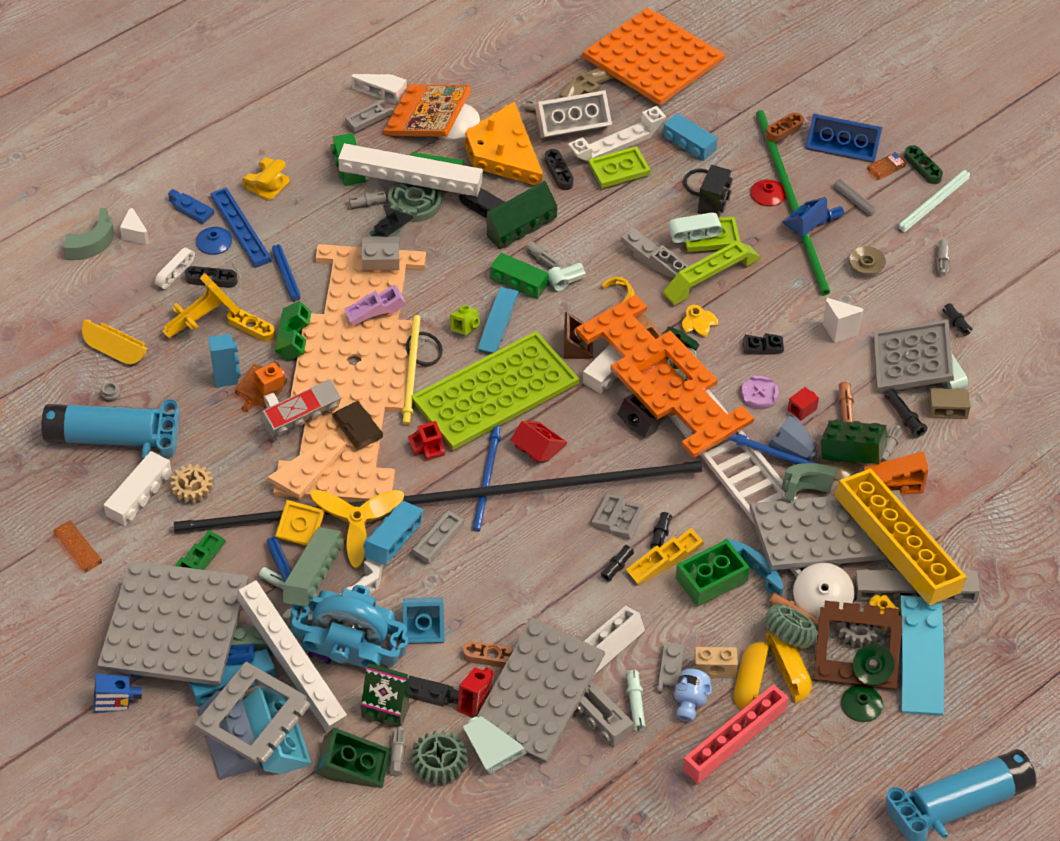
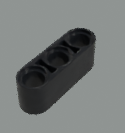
[459,187,505,219]

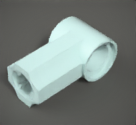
[548,263,586,291]

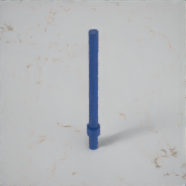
[727,434,817,464]

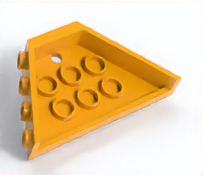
[464,102,543,185]

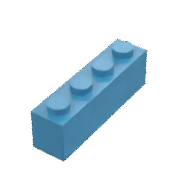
[363,501,424,566]
[189,649,276,707]

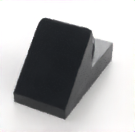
[374,205,413,237]

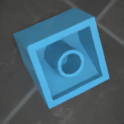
[402,597,444,643]

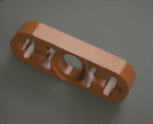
[765,113,804,142]

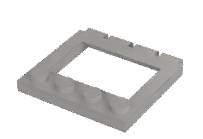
[194,662,311,764]

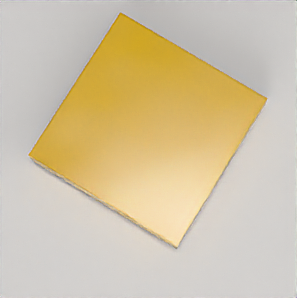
[275,500,325,547]

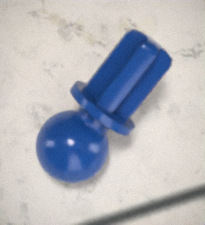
[818,206,844,225]

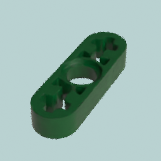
[904,145,943,184]

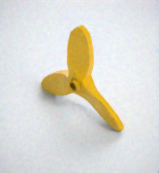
[310,490,404,569]

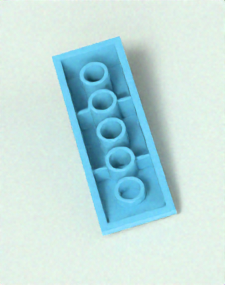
[898,596,944,716]

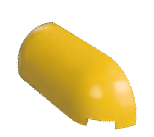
[82,320,148,364]
[765,633,812,703]
[733,642,770,710]

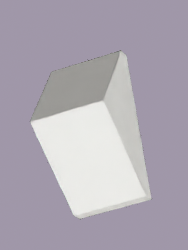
[120,208,149,245]

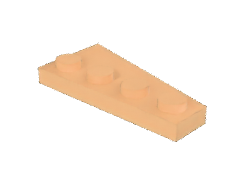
[268,434,346,499]

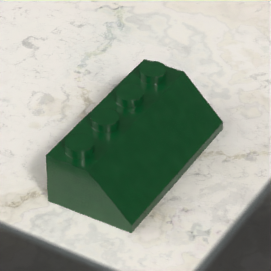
[487,181,557,249]

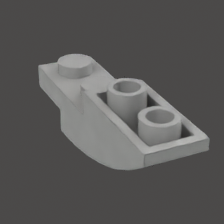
[620,227,689,278]

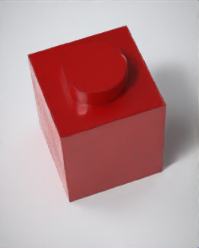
[788,387,819,421]

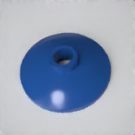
[196,227,232,255]

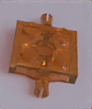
[235,361,287,412]

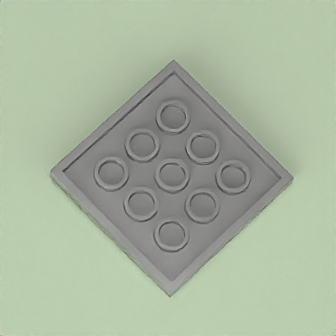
[874,319,954,392]

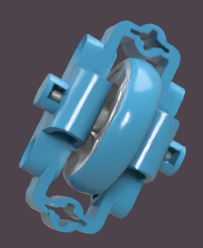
[289,585,408,668]

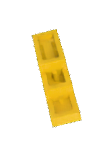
[626,528,704,585]

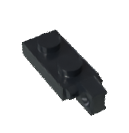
[408,675,459,707]

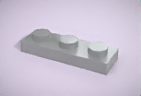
[413,510,464,563]

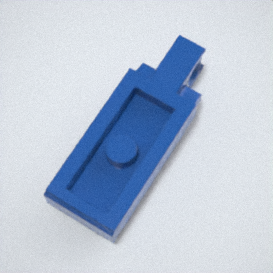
[168,189,215,224]

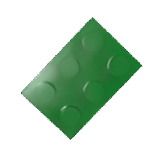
[676,539,750,606]

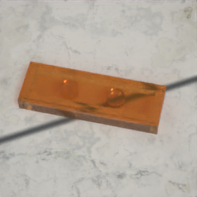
[53,520,102,573]

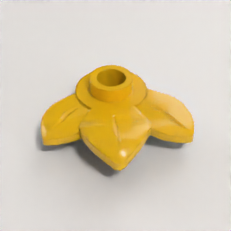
[682,305,718,337]

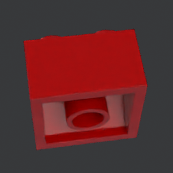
[511,421,568,462]

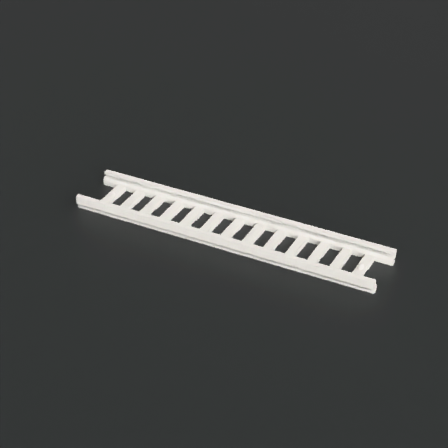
[668,377,841,578]

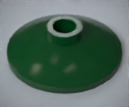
[853,644,895,685]
[841,685,883,722]

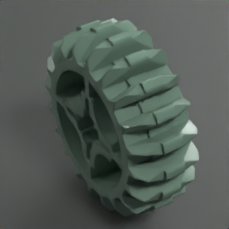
[764,604,818,648]
[411,730,468,786]

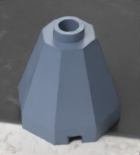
[768,415,818,461]

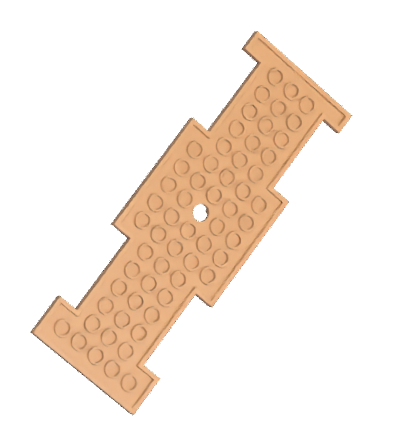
[273,244,426,502]

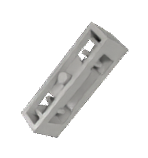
[575,681,634,747]

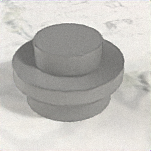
[101,382,120,400]

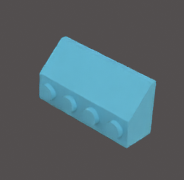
[243,687,312,774]

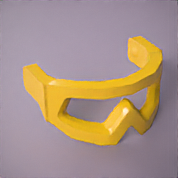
[601,276,635,302]

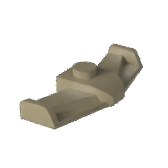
[559,68,616,98]

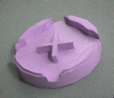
[741,376,779,409]

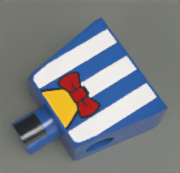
[94,674,142,713]

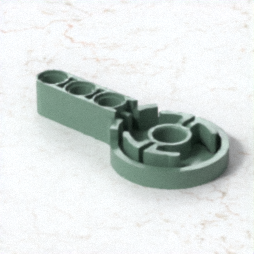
[368,182,442,237]

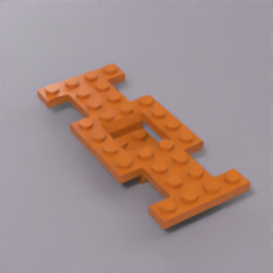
[576,295,754,459]

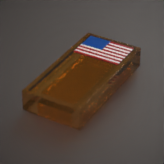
[867,152,906,180]

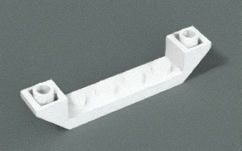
[568,106,666,161]
[282,558,383,626]

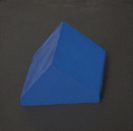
[782,197,827,237]

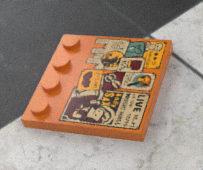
[383,84,471,137]

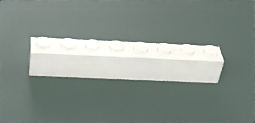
[339,144,483,196]
[237,580,347,733]

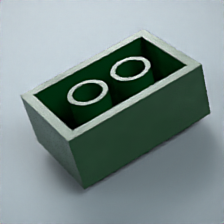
[821,420,887,464]

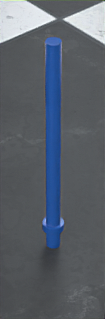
[472,425,501,532]

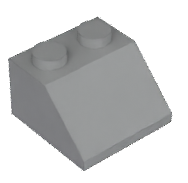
[362,236,399,271]

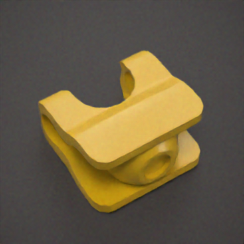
[242,157,290,200]

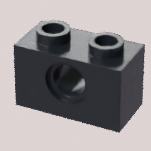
[617,394,663,438]

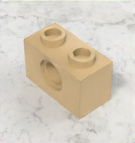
[694,647,738,678]

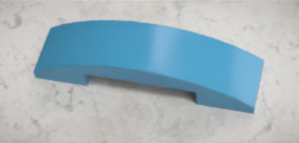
[723,538,784,596]

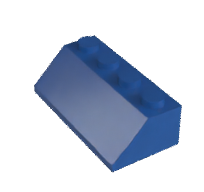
[806,113,883,162]

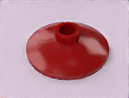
[751,179,786,207]

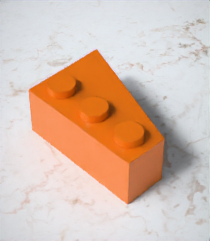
[863,451,929,495]

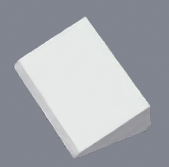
[822,298,863,343]

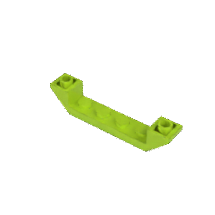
[663,241,761,305]

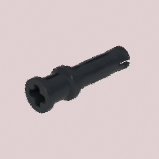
[884,389,928,438]

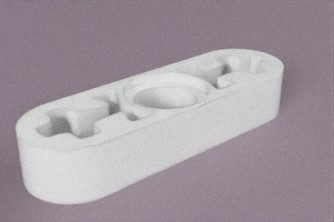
[155,247,195,289]

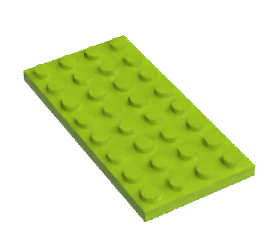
[411,331,579,450]

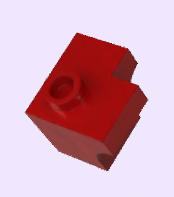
[408,421,445,461]

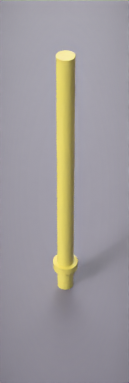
[402,315,420,425]

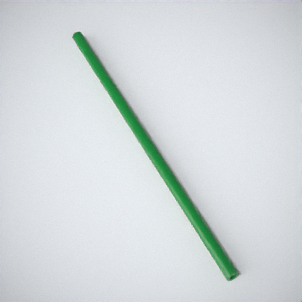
[756,110,830,295]

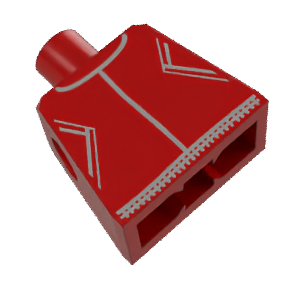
[457,667,494,718]

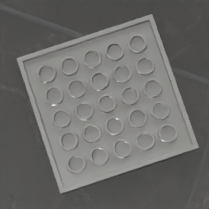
[97,561,249,686]

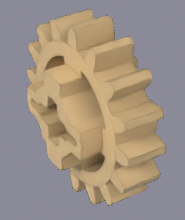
[170,464,214,503]

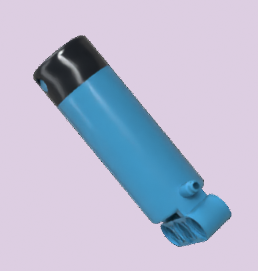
[41,399,180,459]
[886,749,1036,841]

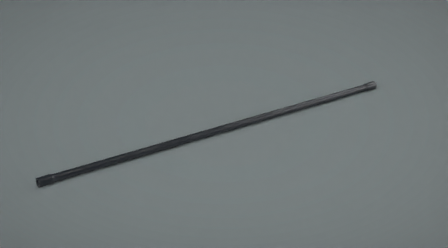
[174,461,702,534]

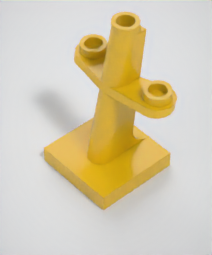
[162,273,240,339]

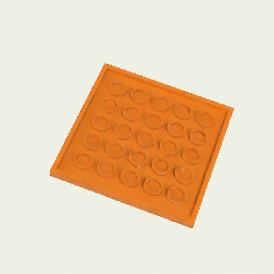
[582,7,725,105]

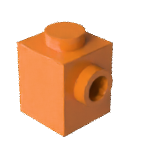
[254,362,285,396]

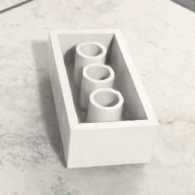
[534,90,612,139]

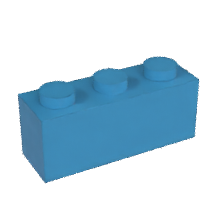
[663,113,718,161]
[208,334,241,388]

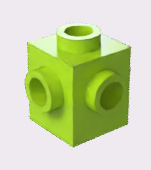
[450,305,480,335]

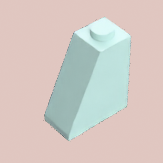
[463,716,527,774]

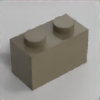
[928,388,970,419]

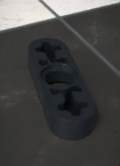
[545,149,574,190]
[184,266,238,288]

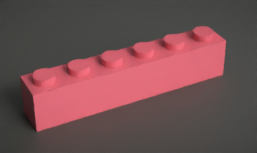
[683,684,788,784]

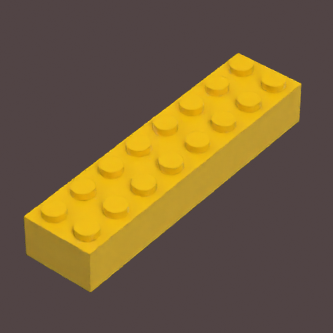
[834,469,967,606]

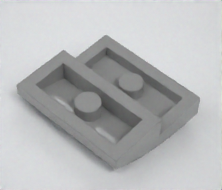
[592,493,646,539]

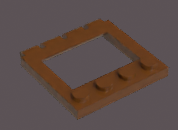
[813,600,903,690]

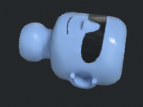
[674,668,712,722]

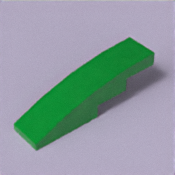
[175,529,226,570]

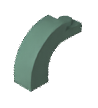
[64,208,114,260]
[781,463,837,501]

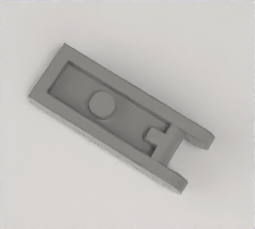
[345,99,394,132]
[658,642,685,693]

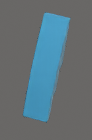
[478,287,519,354]

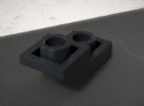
[743,333,784,355]

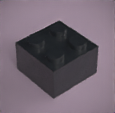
[697,165,733,217]

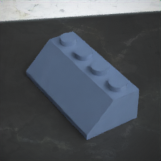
[199,690,261,779]

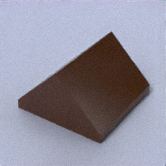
[564,311,593,359]

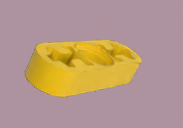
[227,309,275,342]

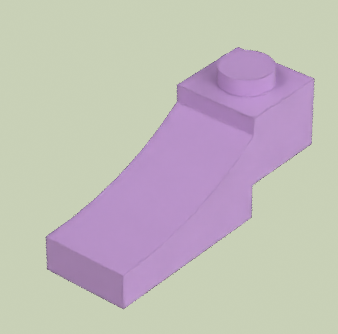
[344,284,407,326]

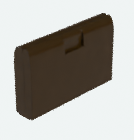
[332,401,383,450]

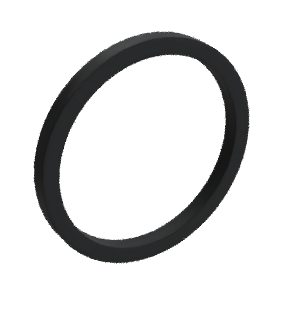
[684,168,708,196]
[406,331,443,366]

